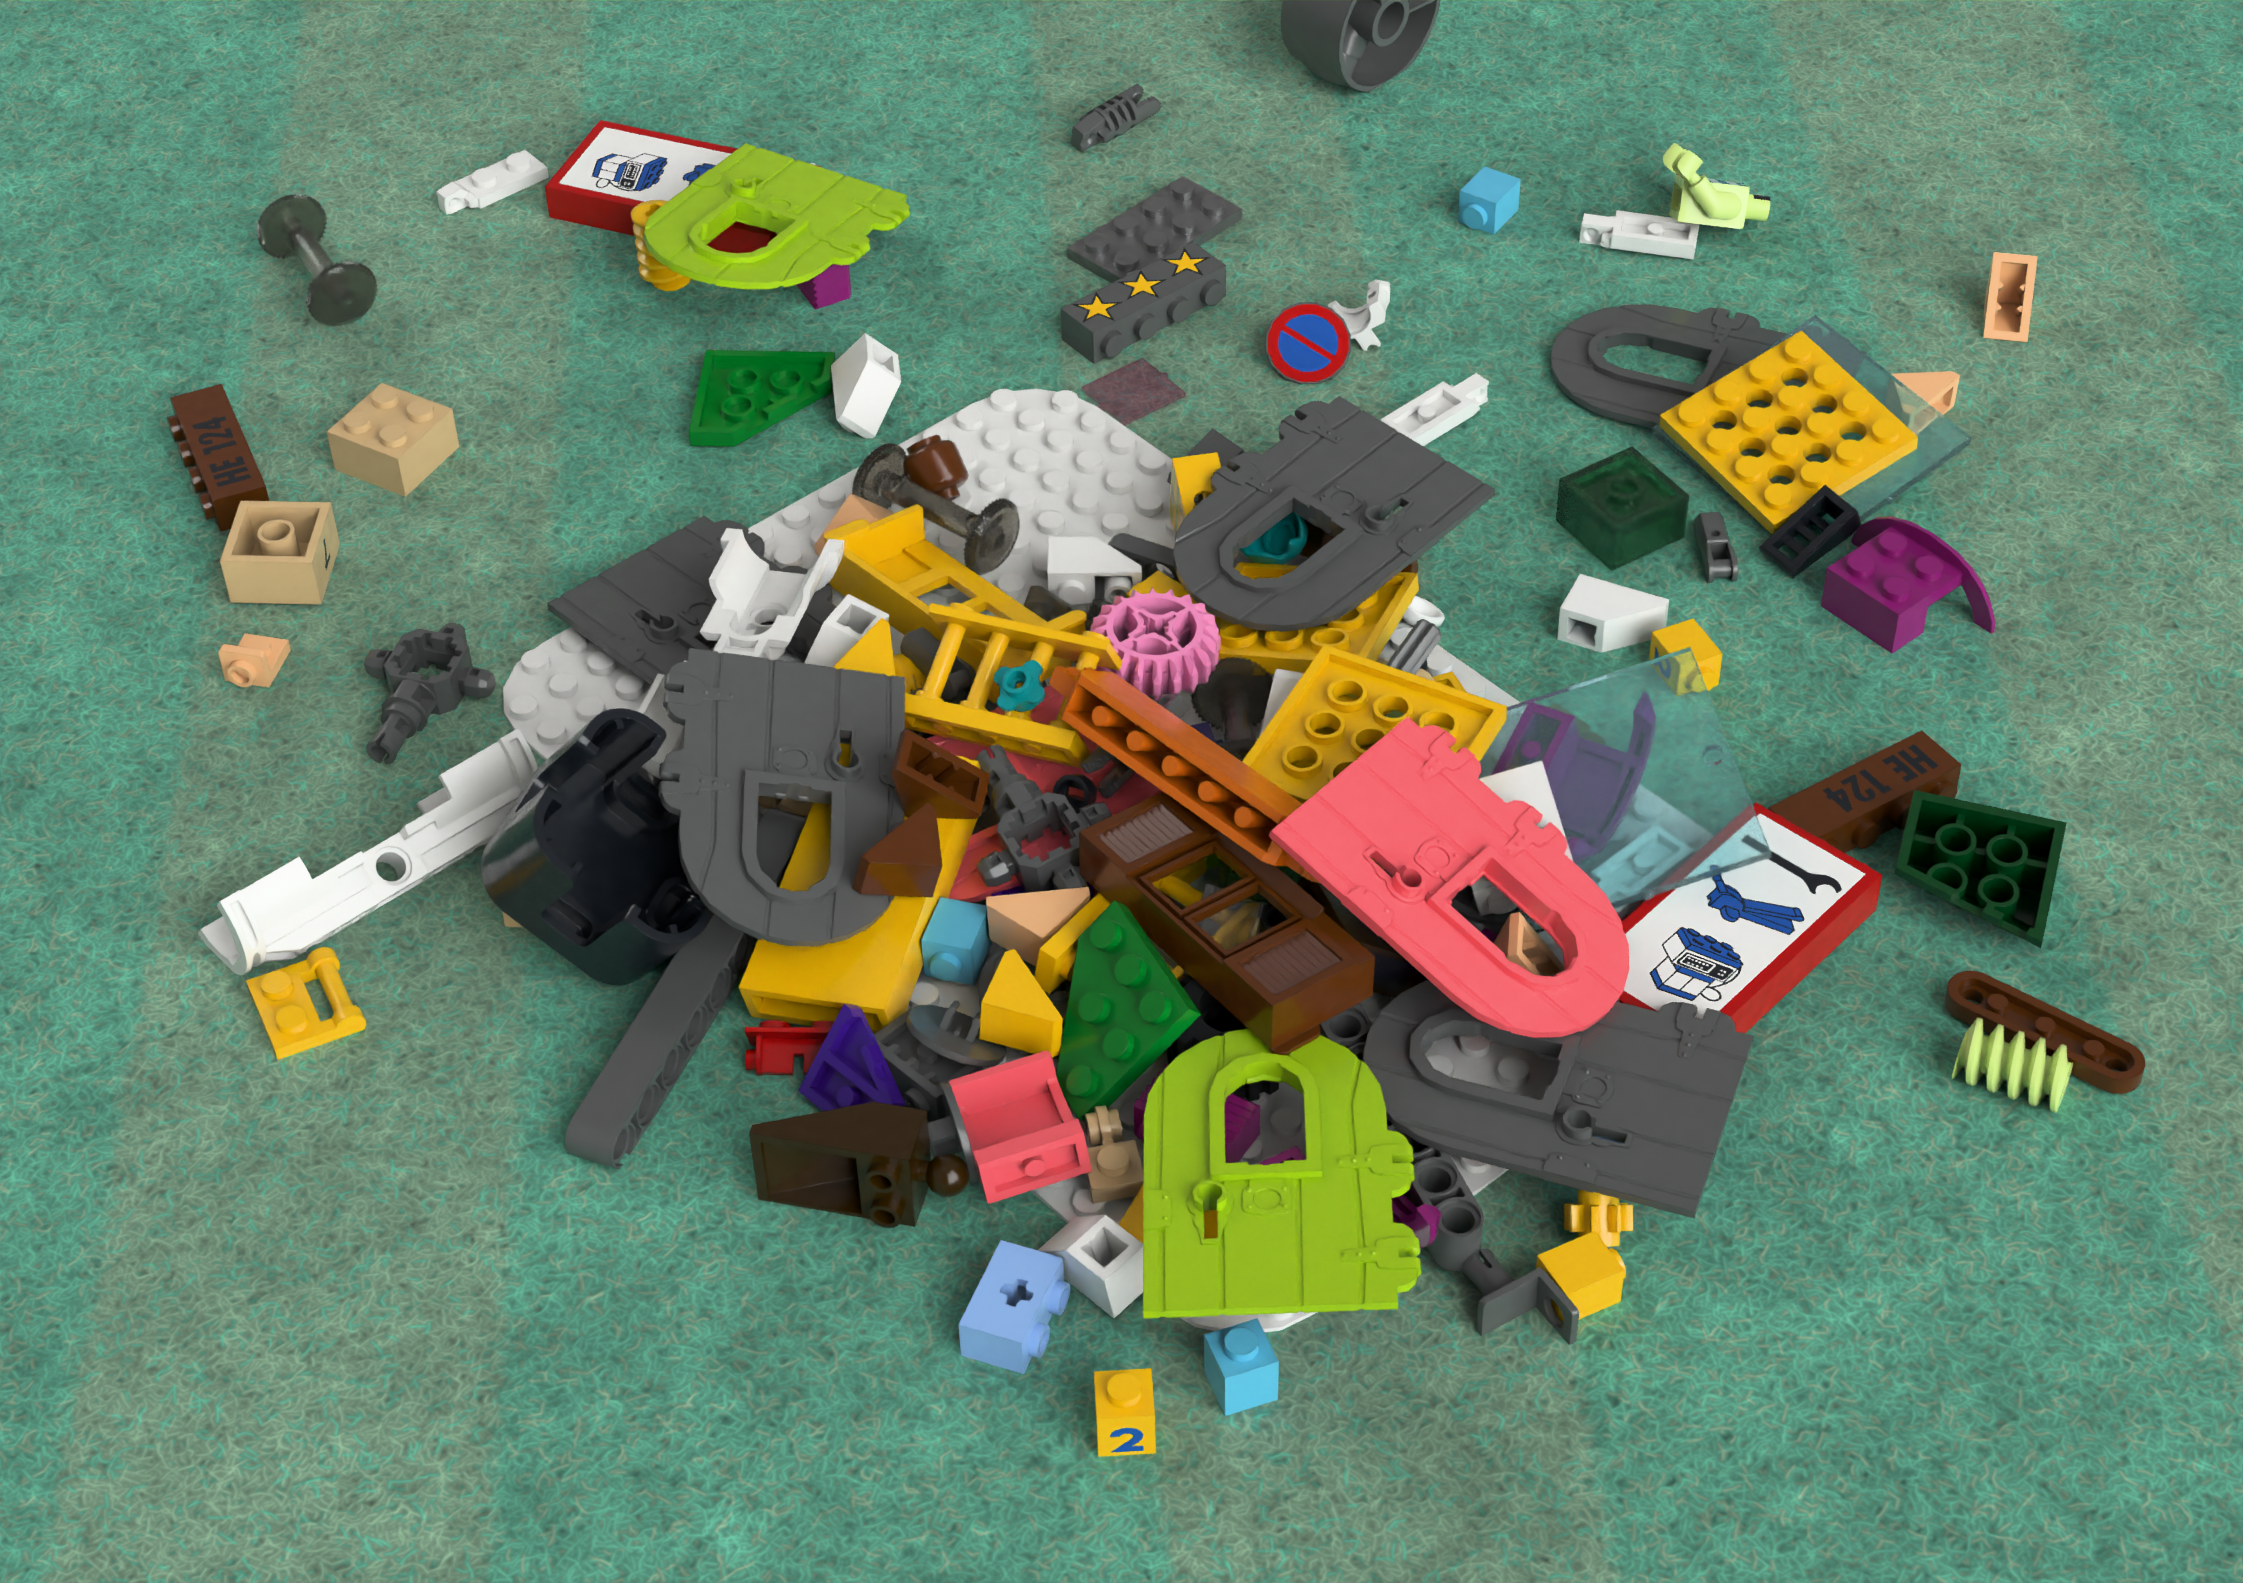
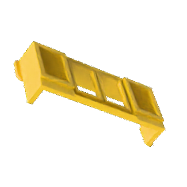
[824,504,1087,703]

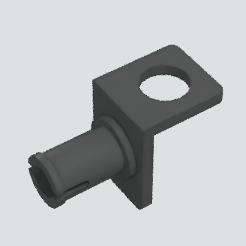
[1462,1249,1579,1345]

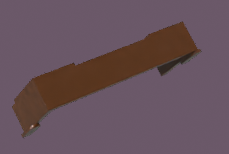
[1079,792,1375,1055]

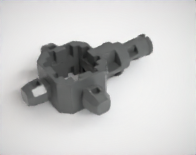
[364,623,496,764]
[975,745,1112,893]

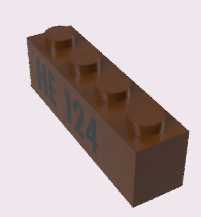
[167,384,269,532]
[1768,730,1961,853]

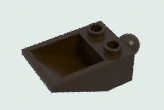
[749,1102,969,1228]

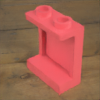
[949,1051,1092,1204]

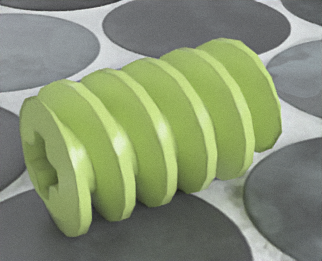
[1952,1017,2073,1113]

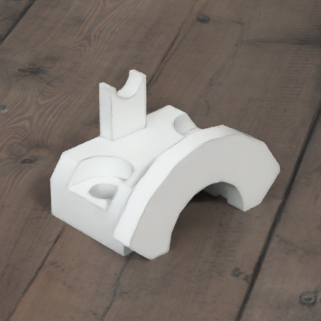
[1328,279,1390,351]

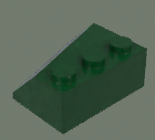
[1894,790,2067,948]

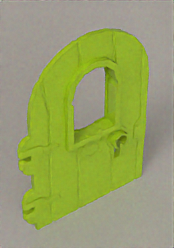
[644,143,910,289]
[1143,1029,1422,1319]

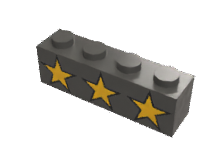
[1061,242,1226,364]

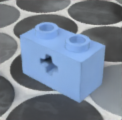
[958,1240,1070,1374]

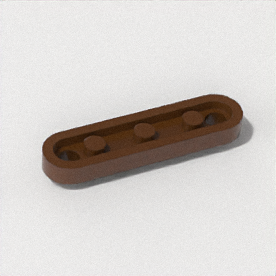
[1945,971,2146,1094]

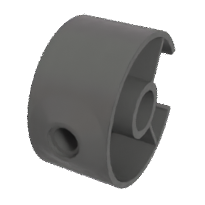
[1281,0,1441,92]

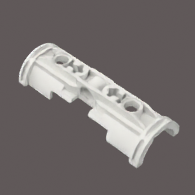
[637,528,844,782]
[198,728,538,975]

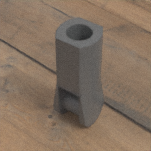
[1693,512,1738,583]
[900,627,976,700]

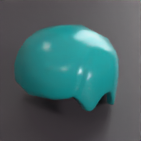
[1239,512,1308,565]

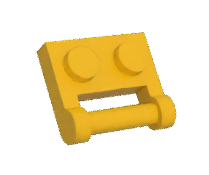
[246,947,366,1060]

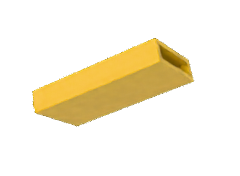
[738,743,988,1034]

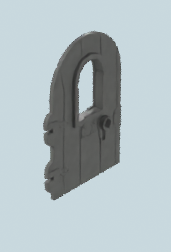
[1550,304,1867,462]
[1173,396,1495,632]
[547,516,837,685]
[658,648,905,946]
[1363,973,1754,1218]

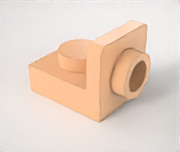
[218,633,291,687]

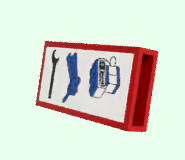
[545,120,821,253]
[1619,802,1882,1033]

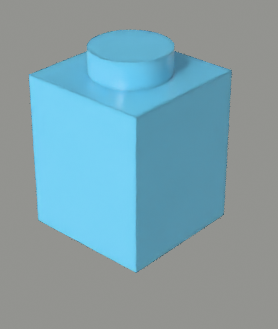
[1458,166,1521,234]
[921,897,992,985]
[1204,1318,1279,1416]

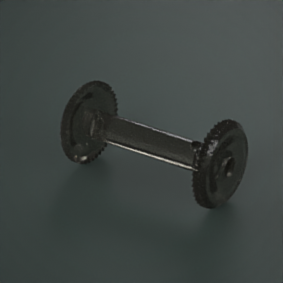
[256,194,378,327]
[852,443,1020,575]
[1191,657,1273,761]

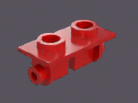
[745,1020,834,1076]

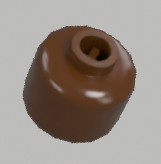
[902,435,969,506]

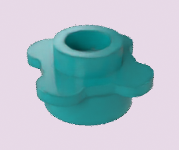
[994,660,1046,712]

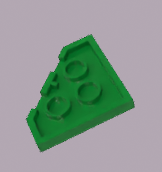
[689,350,836,447]
[1056,900,1201,1122]

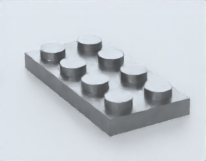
[1067,176,1242,283]

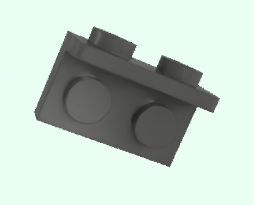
[874,1008,984,1122]

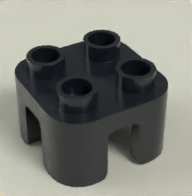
[481,708,714,985]

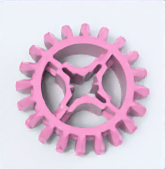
[1090,587,1221,701]

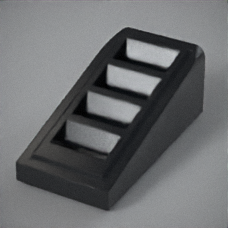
[1759,485,1862,578]

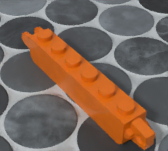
[1048,666,1320,883]

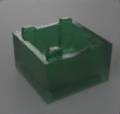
[1556,446,1689,571]

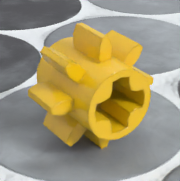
[1564,1189,1633,1247]

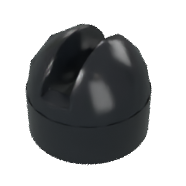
[1053,774,1097,814]

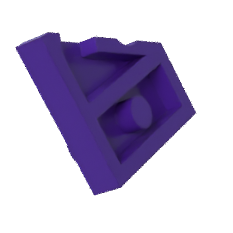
[798,1004,905,1111]

